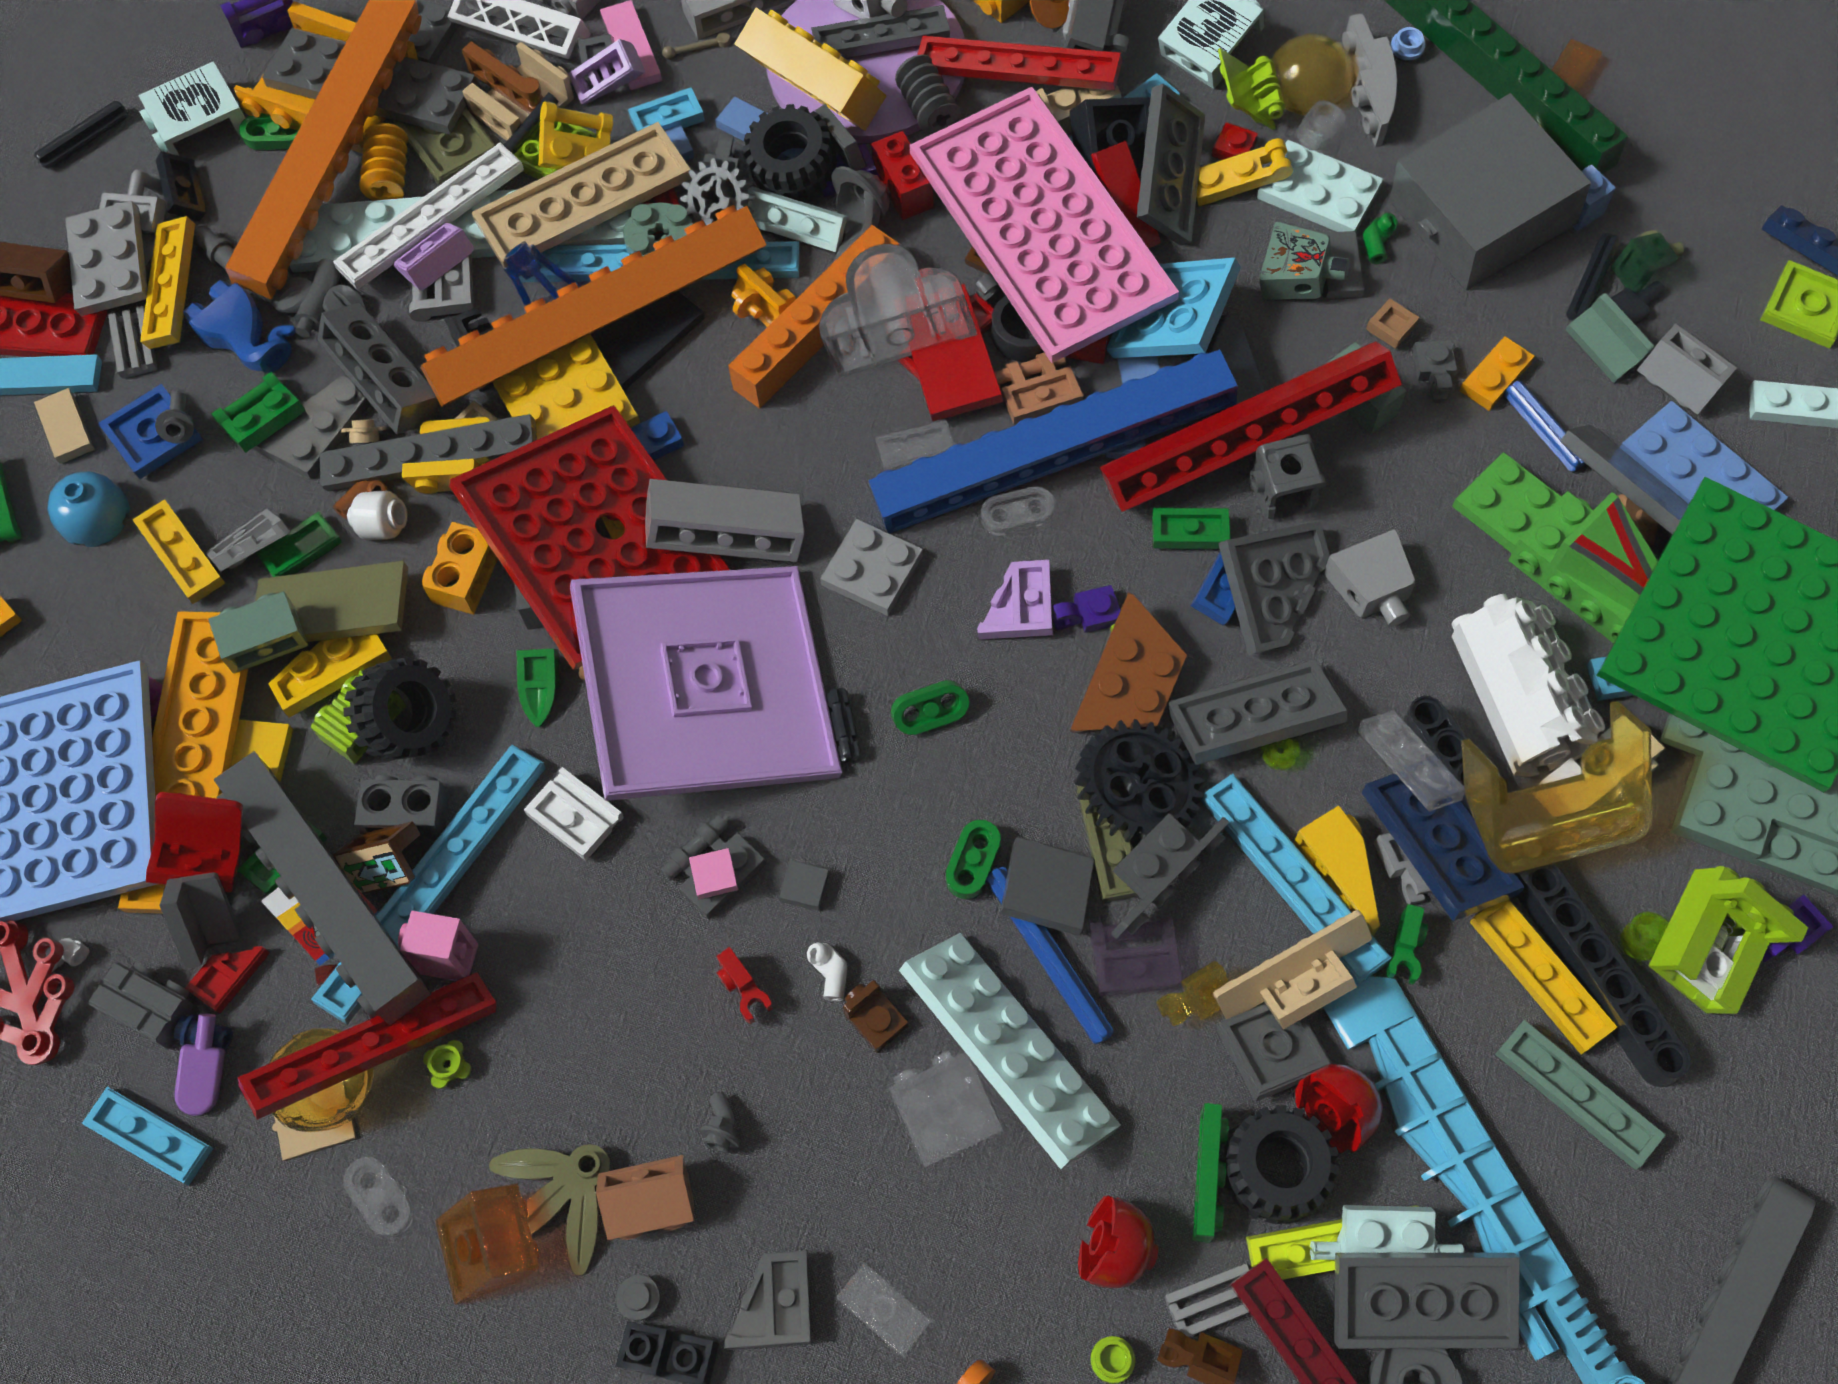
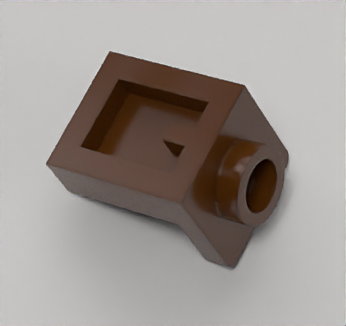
[843,980,909,1053]

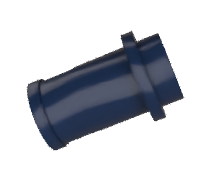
[174,1014,233,1052]

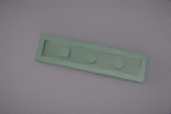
[1495,1020,1666,1170]

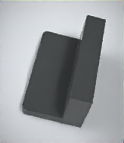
[159,872,240,969]

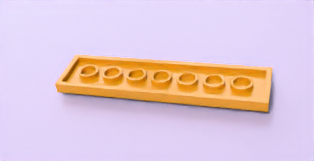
[118,611,248,914]

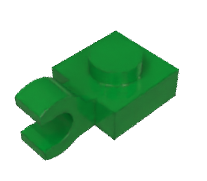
[1386,904,1428,985]

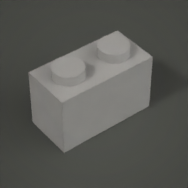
[1637,324,1737,415]

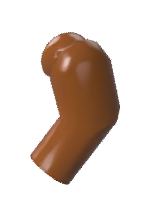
[333,480,388,519]

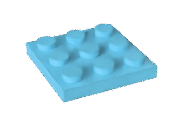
[1106,257,1241,358]

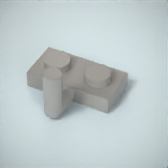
[99,170,167,235]

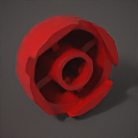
[1295,1064,1383,1153]
[1078,1195,1158,1289]

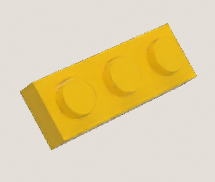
[132,499,225,604]

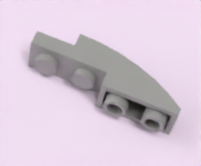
[1342,13,1397,147]

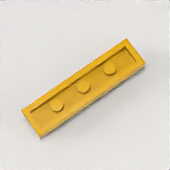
[140,216,195,349]
[1470,900,1618,1055]

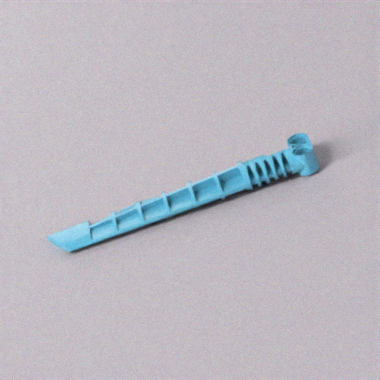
[1323,976,1645,1384]

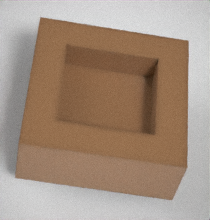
[1366,298,1420,349]

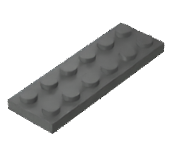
[262,28,478,135]

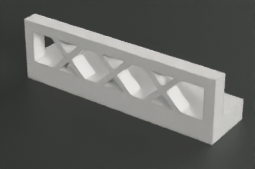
[447,0,591,59]

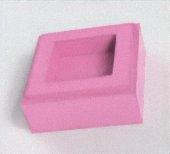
[689,848,738,900]

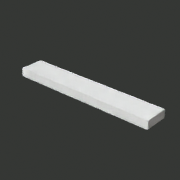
[333,142,524,290]

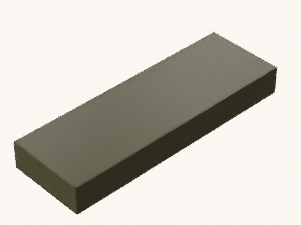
[1077,786,1138,903]

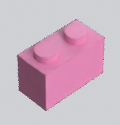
[398,911,478,981]

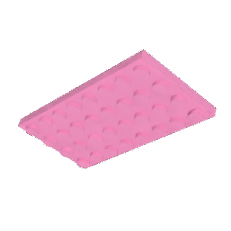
[910,87,1179,363]

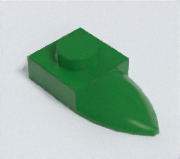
[516,648,560,727]

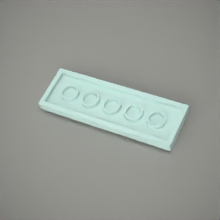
[899,933,1121,1169]

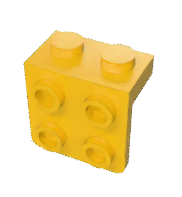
[402,417,490,494]

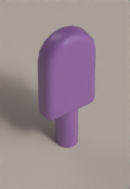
[174,1014,225,1116]

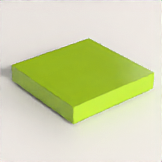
[1760,260,1838,349]

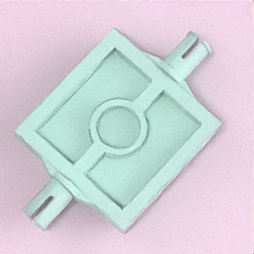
[1310,1205,1464,1260]

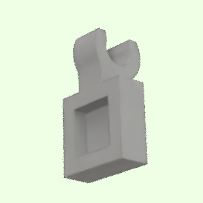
[1373,833,1431,904]

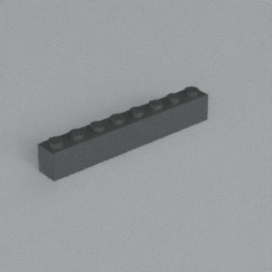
[213,751,431,1026]

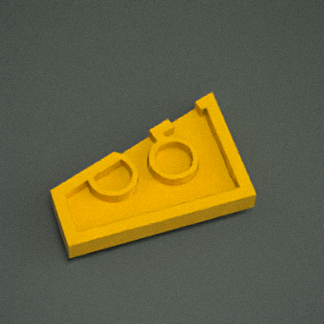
[268,634,392,718]

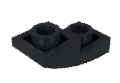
[615,1321,719,1384]

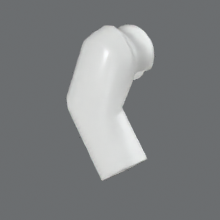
[807,942,847,1002]

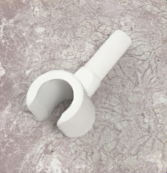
[51,938,89,973]

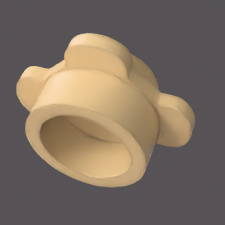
[341,419,386,443]

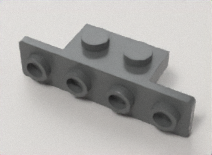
[1111,813,1229,939]

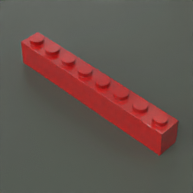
[1099,341,1402,512]

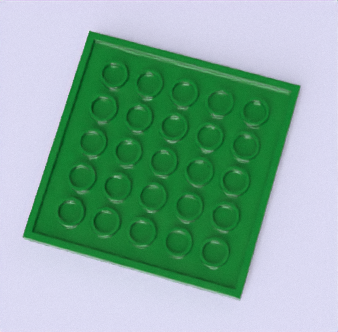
[1596,477,1838,793]

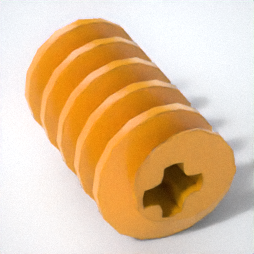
[359,123,408,201]

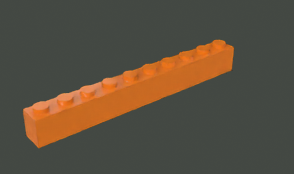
[225,0,422,299]
[420,205,767,407]

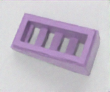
[568,39,645,105]

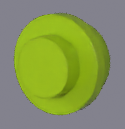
[1090,1336,1135,1384]

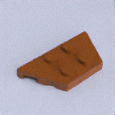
[1070,592,1187,733]

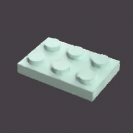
[1257,140,1383,232]

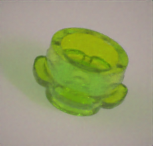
[1261,738,1301,770]

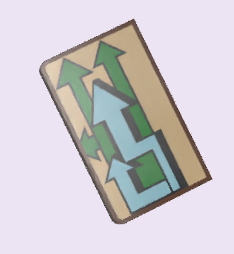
[333,821,421,894]

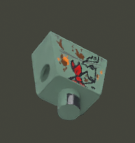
[1259,222,1349,300]

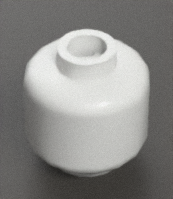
[347,491,407,540]

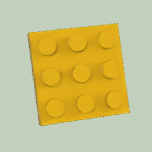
[493,334,640,440]

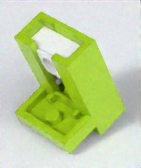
[1649,866,1808,1014]

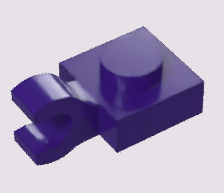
[1052,585,1120,633]
[1762,894,1833,963]

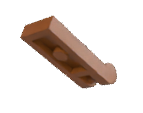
[462,41,544,114]

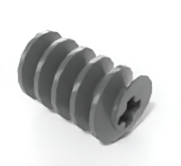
[895,54,961,133]

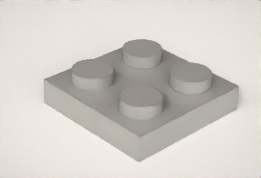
[820,519,923,616]

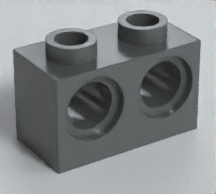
[354,775,449,839]

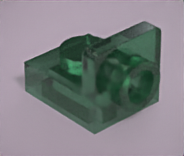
[1611,232,1678,293]

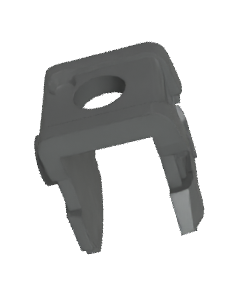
[1249,434,1326,519]

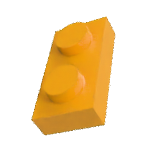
[1459,336,1535,411]

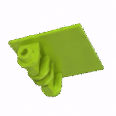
[1218,48,1285,130]

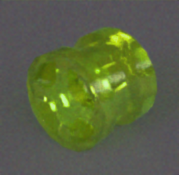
[1620,912,1669,961]

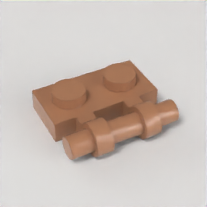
[994,353,1083,425]

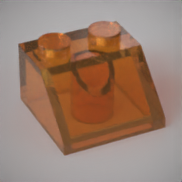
[435,1183,540,1305]

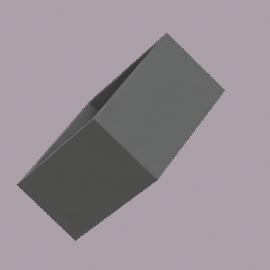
[1390,93,1591,291]

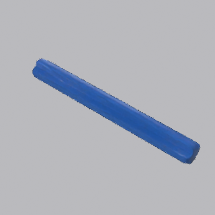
[987,867,1114,1044]

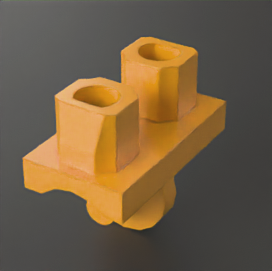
[731,264,796,327]

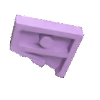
[977,560,1053,639]

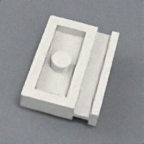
[524,767,624,861]

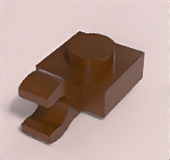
[1157,1328,1243,1384]

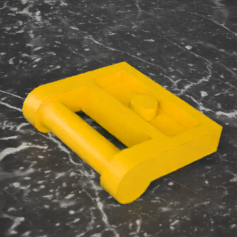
[538,101,613,170]

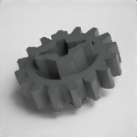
[680,158,756,225]

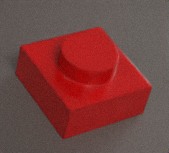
[1212,122,1258,160]

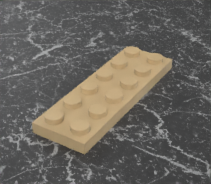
[471,122,692,270]

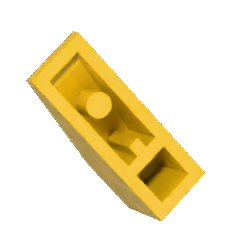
[1293,805,1380,936]

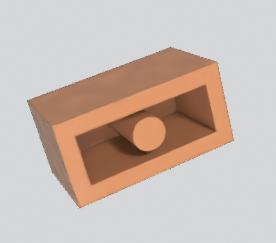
[596,1155,694,1240]

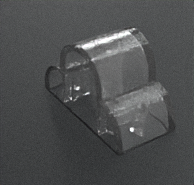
[819,244,978,378]

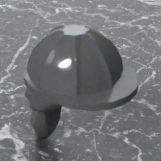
[831,166,889,260]

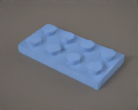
[1620,401,1789,511]

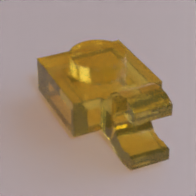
[1156,961,1229,1026]

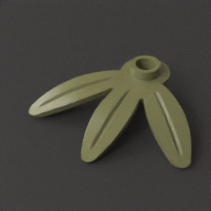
[489,1144,610,1276]

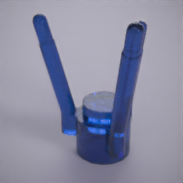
[503,241,579,306]

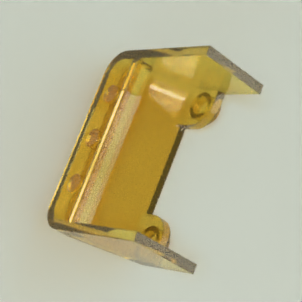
[1461,701,1652,874]

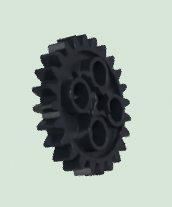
[1074,719,1204,843]

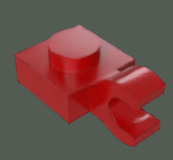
[716,947,773,1024]

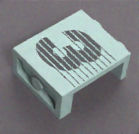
[1158,0,1265,89]
[138,61,245,156]

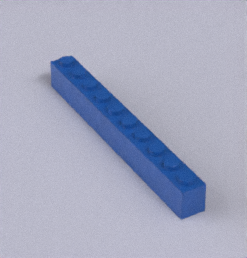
[868,349,1238,534]

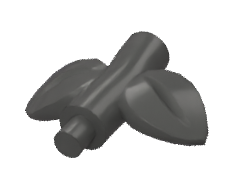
[272,259,367,337]

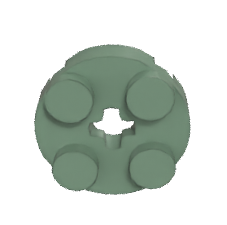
[623,203,693,256]

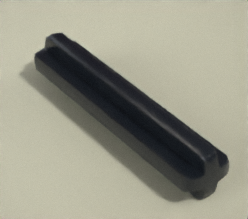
[34,101,128,169]
[1566,232,1620,320]

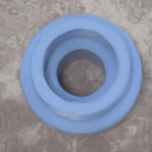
[1391,27,1426,60]

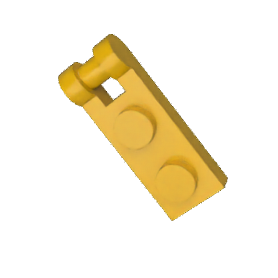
[1196,138,1293,207]

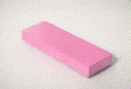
[600,0,662,91]

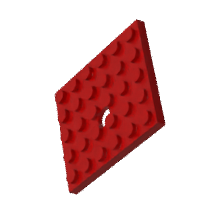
[449,405,730,670]

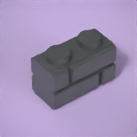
[89,962,197,1050]

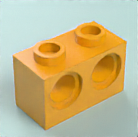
[422,522,498,615]

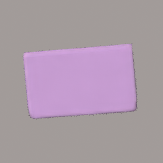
[393,222,474,291]

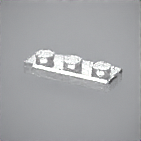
[1358,710,1466,812]

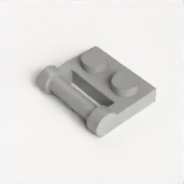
[409,253,474,321]

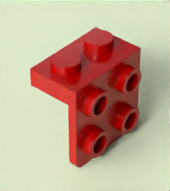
[146,792,243,892]

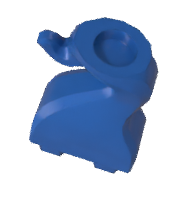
[183,280,296,373]

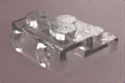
[888,1049,1003,1168]

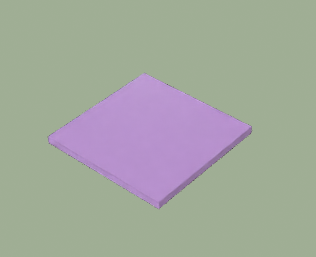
[570,566,842,801]

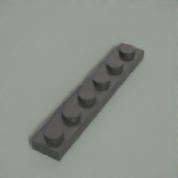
[319,414,537,492]

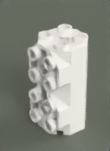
[1451,594,1605,777]

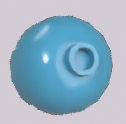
[47,471,130,547]

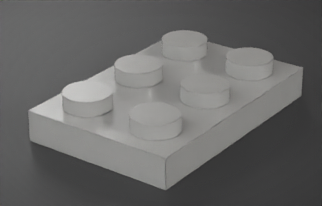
[65,200,148,316]

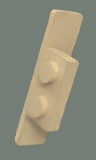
[1213,910,1372,1030]

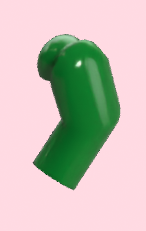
[1363,213,1398,264]

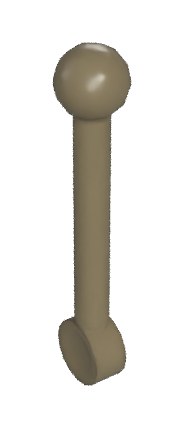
[662,33,730,59]

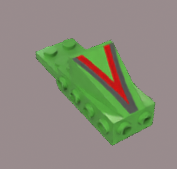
[1452,452,1658,643]

